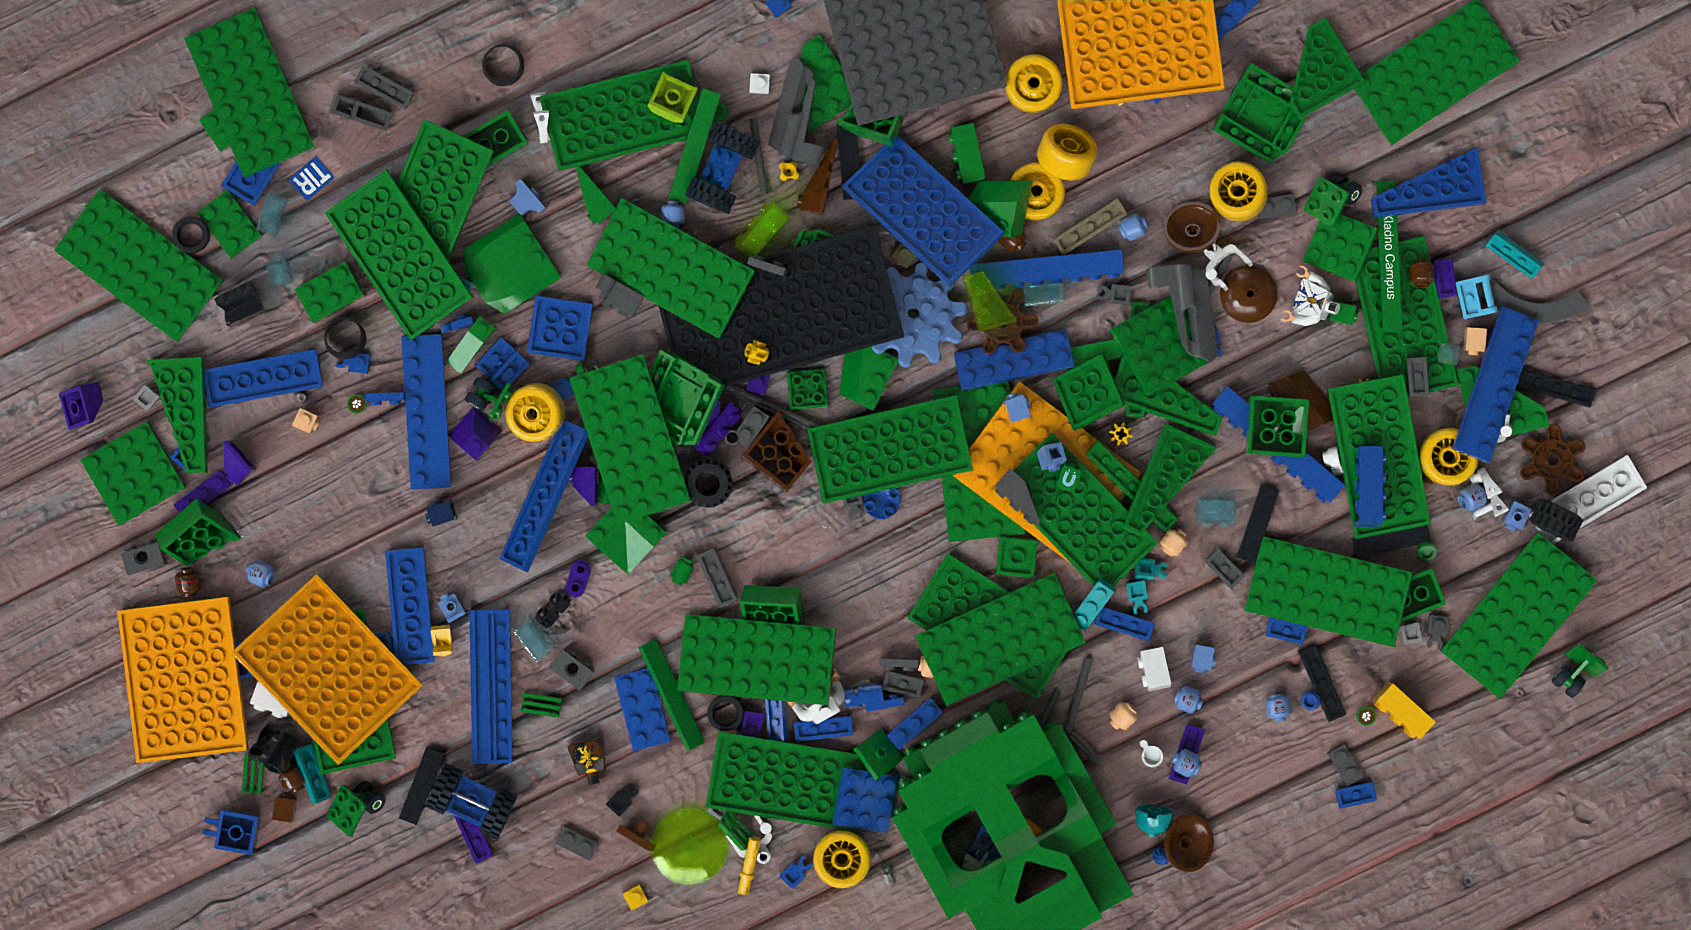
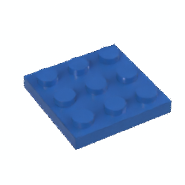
[527,296,593,361]
[832,767,898,833]

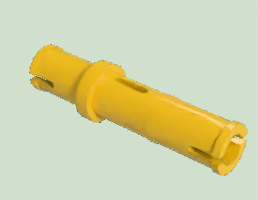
[737,837,761,895]

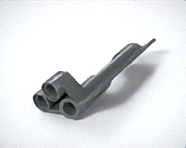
[768,58,824,167]
[1146,264,1218,363]

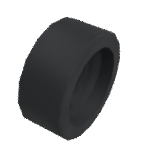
[172,216,210,253]
[707,695,744,732]

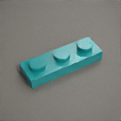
[1485,230,1544,279]
[1074,578,1116,631]
[293,744,332,805]

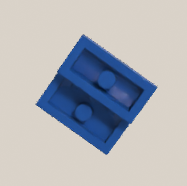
[474,337,530,391]

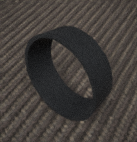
[482,44,524,86]
[324,317,366,359]

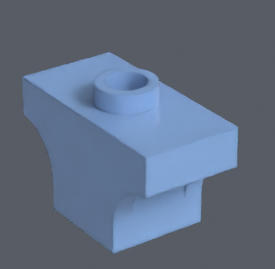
[509,179,546,216]

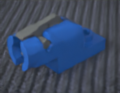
[843,679,904,712]

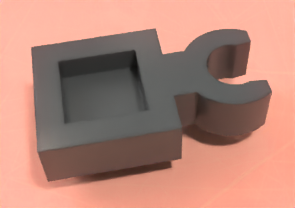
[1096,284,1131,306]
[843,496,863,520]
[1426,615,1449,649]

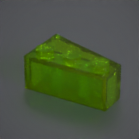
[734,201,790,258]
[962,270,1017,332]

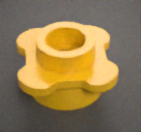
[779,161,799,181]

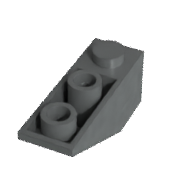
[993,468,1040,525]

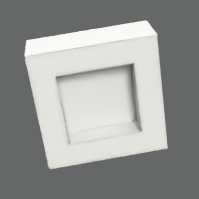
[749,73,770,94]

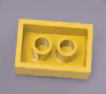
[1373,682,1436,739]

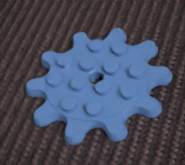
[872,263,968,367]

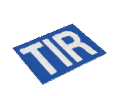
[288,156,334,201]

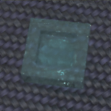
[1437,343,1460,365]

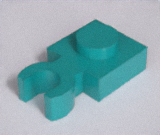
[1135,558,1168,580]
[1125,579,1148,614]

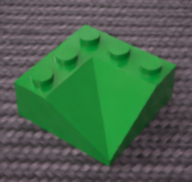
[1245,396,1309,458]
[585,507,667,575]

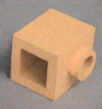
[1463,327,1487,356]
[292,408,321,434]

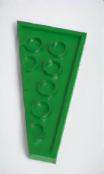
[147,357,208,473]

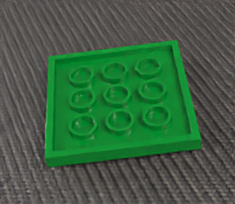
[1110,296,1208,397]
[80,421,186,526]

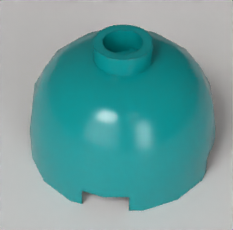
[1135,804,1173,837]

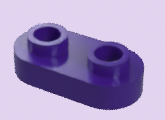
[566,560,591,597]

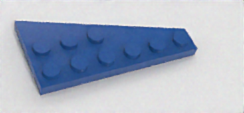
[1370,148,1487,218]

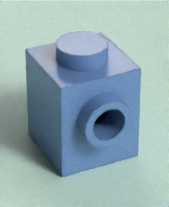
[1003,392,1031,423]
[1037,442,1067,472]
[1502,501,1532,532]
[1190,644,1216,673]

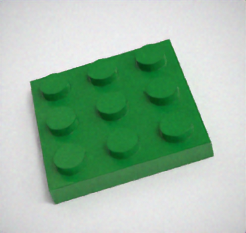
[1303,214,1378,283]
[1052,354,1125,431]

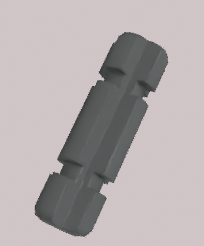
[1068,732,1100,763]

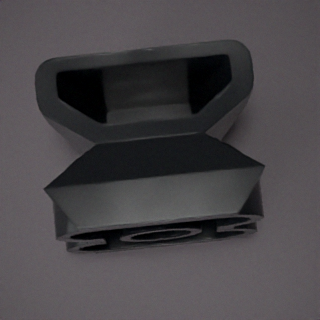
[214,282,265,327]
[248,724,299,775]

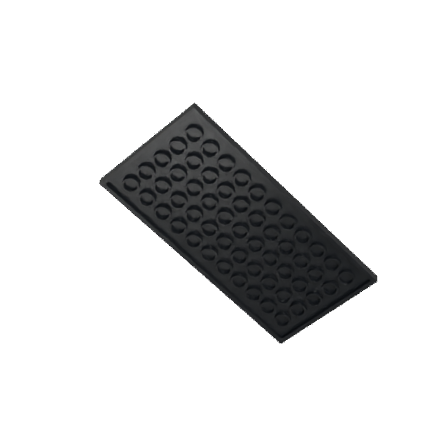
[659,226,905,388]

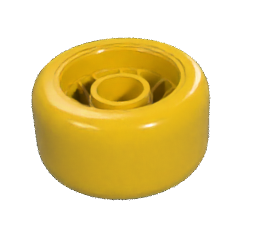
[1005,54,1063,113]
[1037,124,1098,181]
[1209,161,1268,222]
[1010,162,1065,221]
[505,383,565,442]
[1419,428,1479,486]
[813,829,871,888]

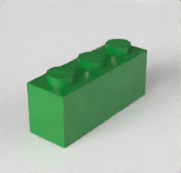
[948,123,985,185]

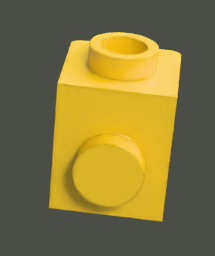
[431,625,453,657]

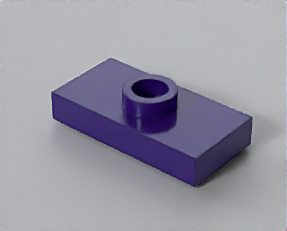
[1433,258,1457,298]

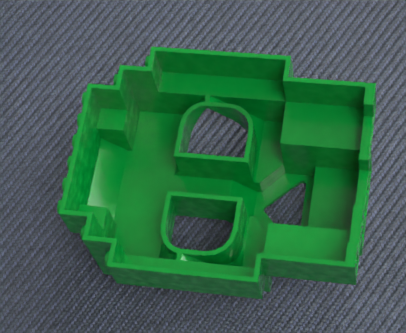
[891,699,1134,930]

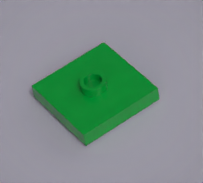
[996,536,1038,578]
[853,728,903,781]

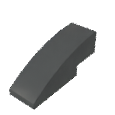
[329,94,392,131]

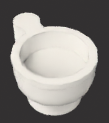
[1322,446,1343,476]
[1139,739,1163,767]

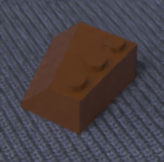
[1268,370,1333,430]
[742,411,812,494]

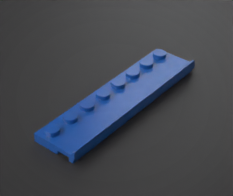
[1452,306,1539,463]
[401,334,451,490]
[469,609,513,764]

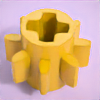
[745,340,769,365]
[1109,422,1133,446]

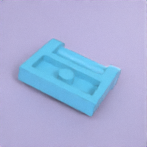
[1456,274,1498,320]

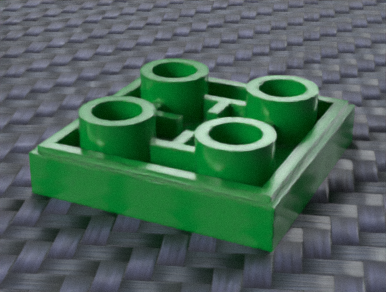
[787,369,828,410]

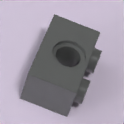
[121,539,167,575]
[549,648,595,691]

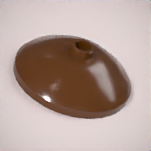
[1163,202,1221,253]
[1220,266,1277,323]
[1164,814,1214,872]

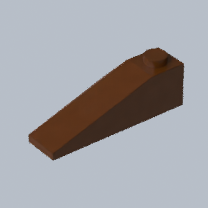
[797,138,838,216]

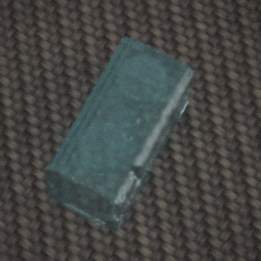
[256,193,288,236]
[266,257,293,287]
[1023,283,1064,307]
[1196,500,1236,528]
[513,620,552,662]

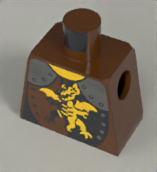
[567,738,606,785]

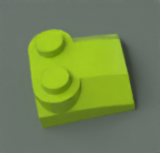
[647,72,698,123]

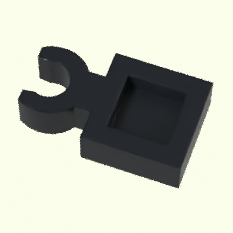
[606,782,639,817]

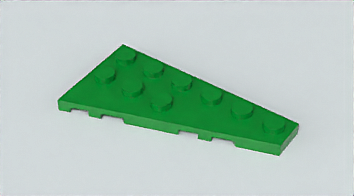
[1114,354,1222,436]
[1122,424,1217,536]

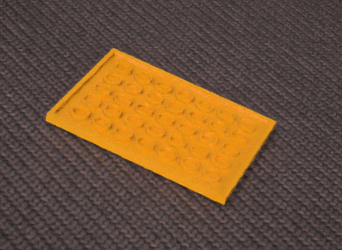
[1057,0,1225,110]
[952,381,1141,565]
[231,574,423,765]
[117,597,249,763]

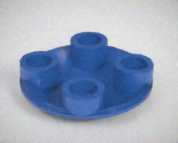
[862,488,901,519]

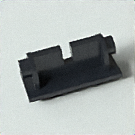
[535,589,572,629]

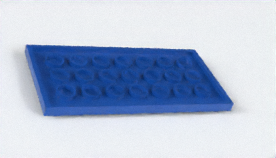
[842,135,1005,287]

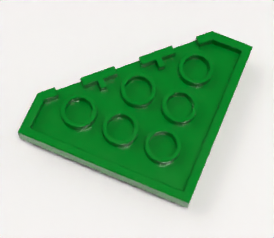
[1289,17,1365,120]
[800,34,852,136]
[1456,365,1550,436]

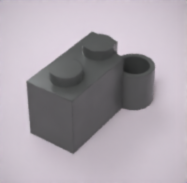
[596,274,644,318]
[725,406,770,448]

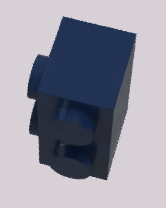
[425,500,458,527]

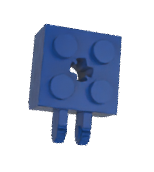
[202,809,261,855]

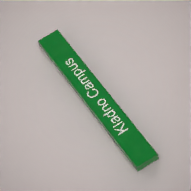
[1376,181,1402,333]

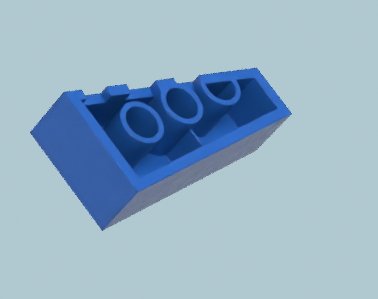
[1354,446,1386,528]

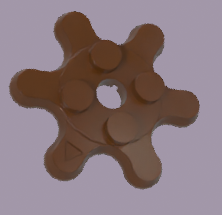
[967,291,1039,355]
[1520,424,1585,496]

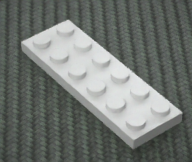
[1529,455,1647,544]

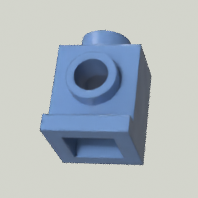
[438,592,467,623]

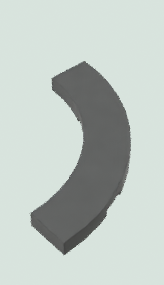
[1482,283,1590,323]

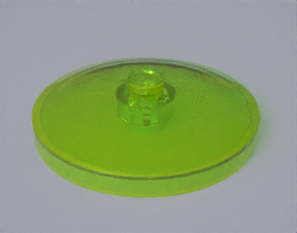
[651,808,727,885]

